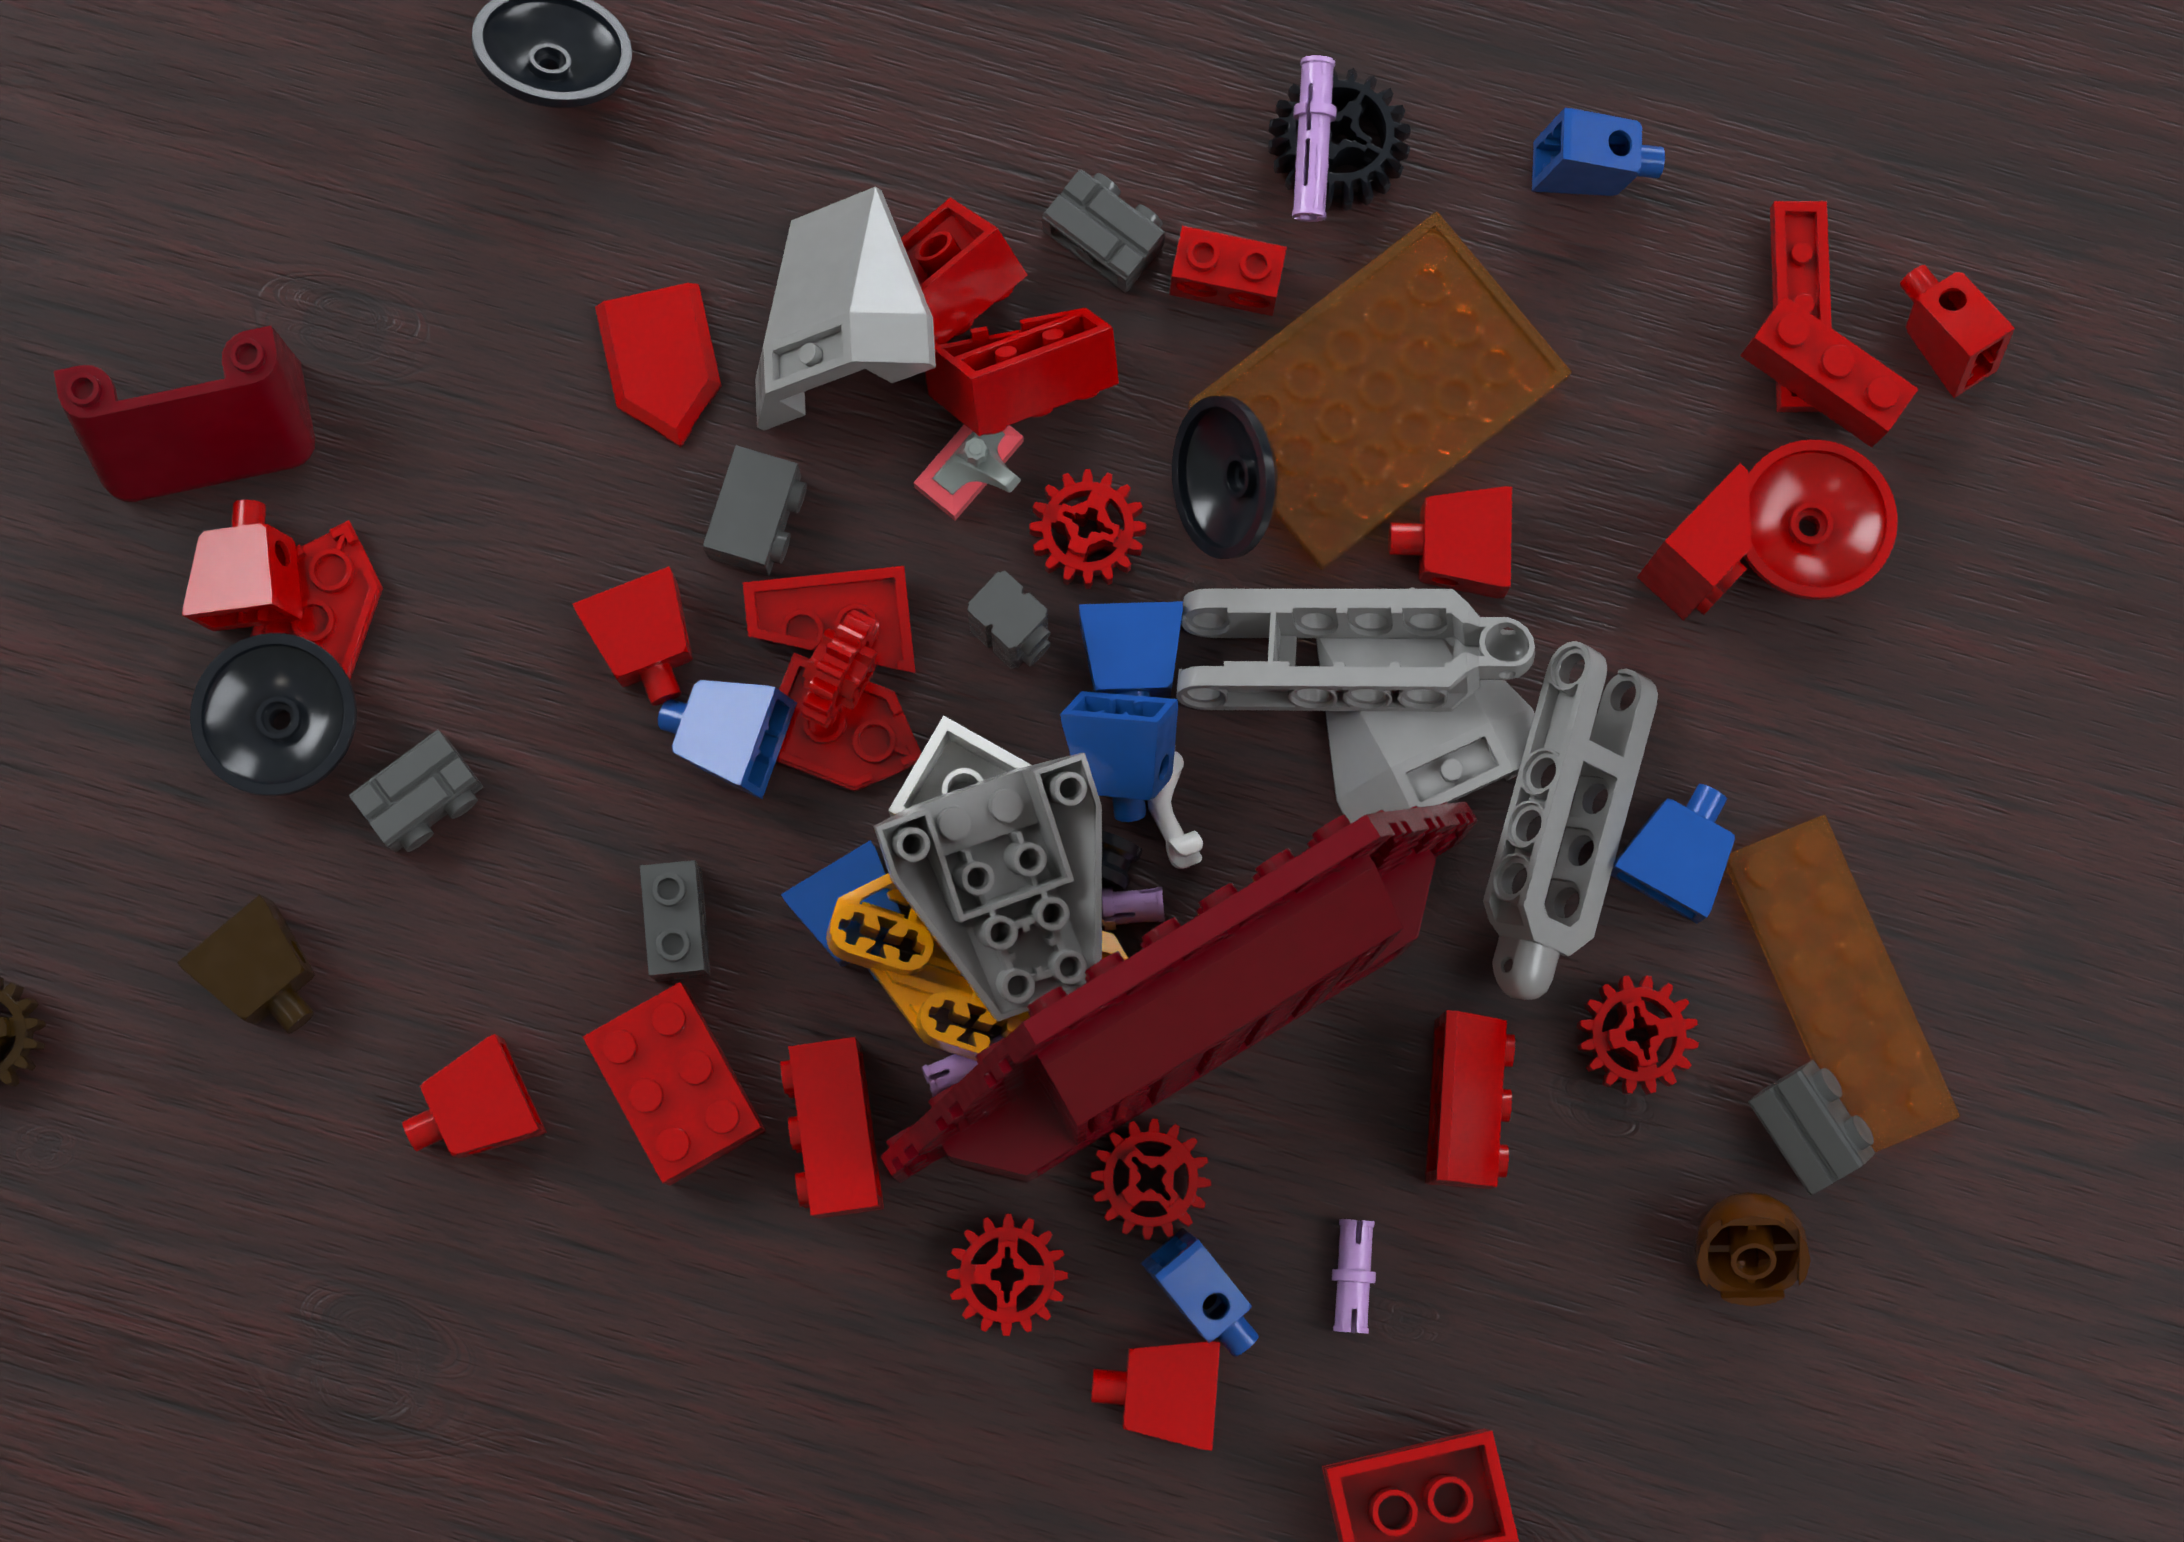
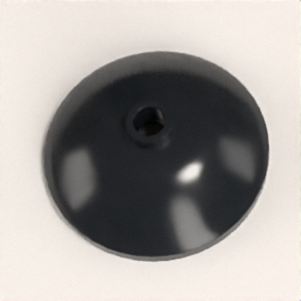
[471,0,632,108]
[1172,395,1278,559]
[190,633,357,797]

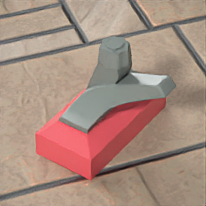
[914,424,1024,521]

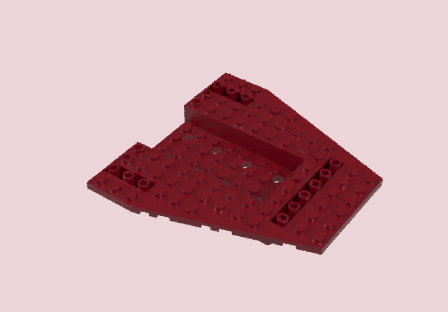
[880,801,1478,1183]

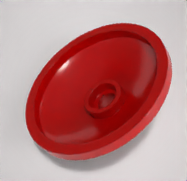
[1744,439,1898,600]

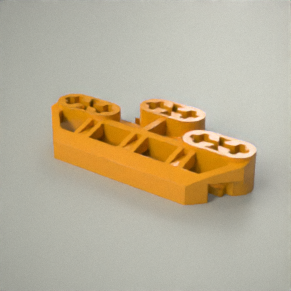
[826,873,1128,1061]

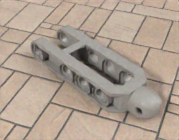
[1176,589,1535,712]
[1483,641,1658,1000]

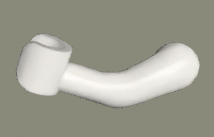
[1148,751,1203,869]

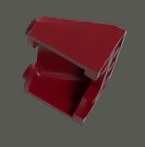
[54,325,315,502]

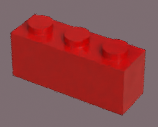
[1740,295,1918,448]

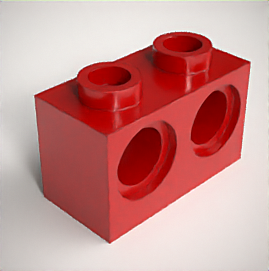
[1169,225,1287,316]

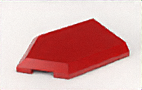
[595,283,722,447]
[250,520,383,680]
[776,653,921,792]

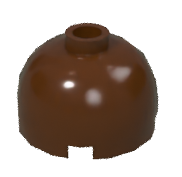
[1695,1192,1811,1306]

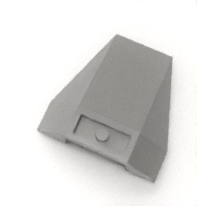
[755,187,936,430]
[1316,587,1535,823]
[873,753,1102,1022]

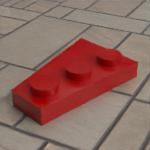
[742,566,916,674]

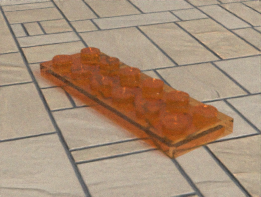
[1726,814,1960,1153]

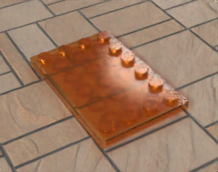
[1188,211,1572,571]

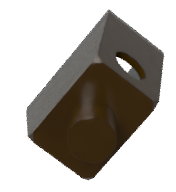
[177,894,315,1034]

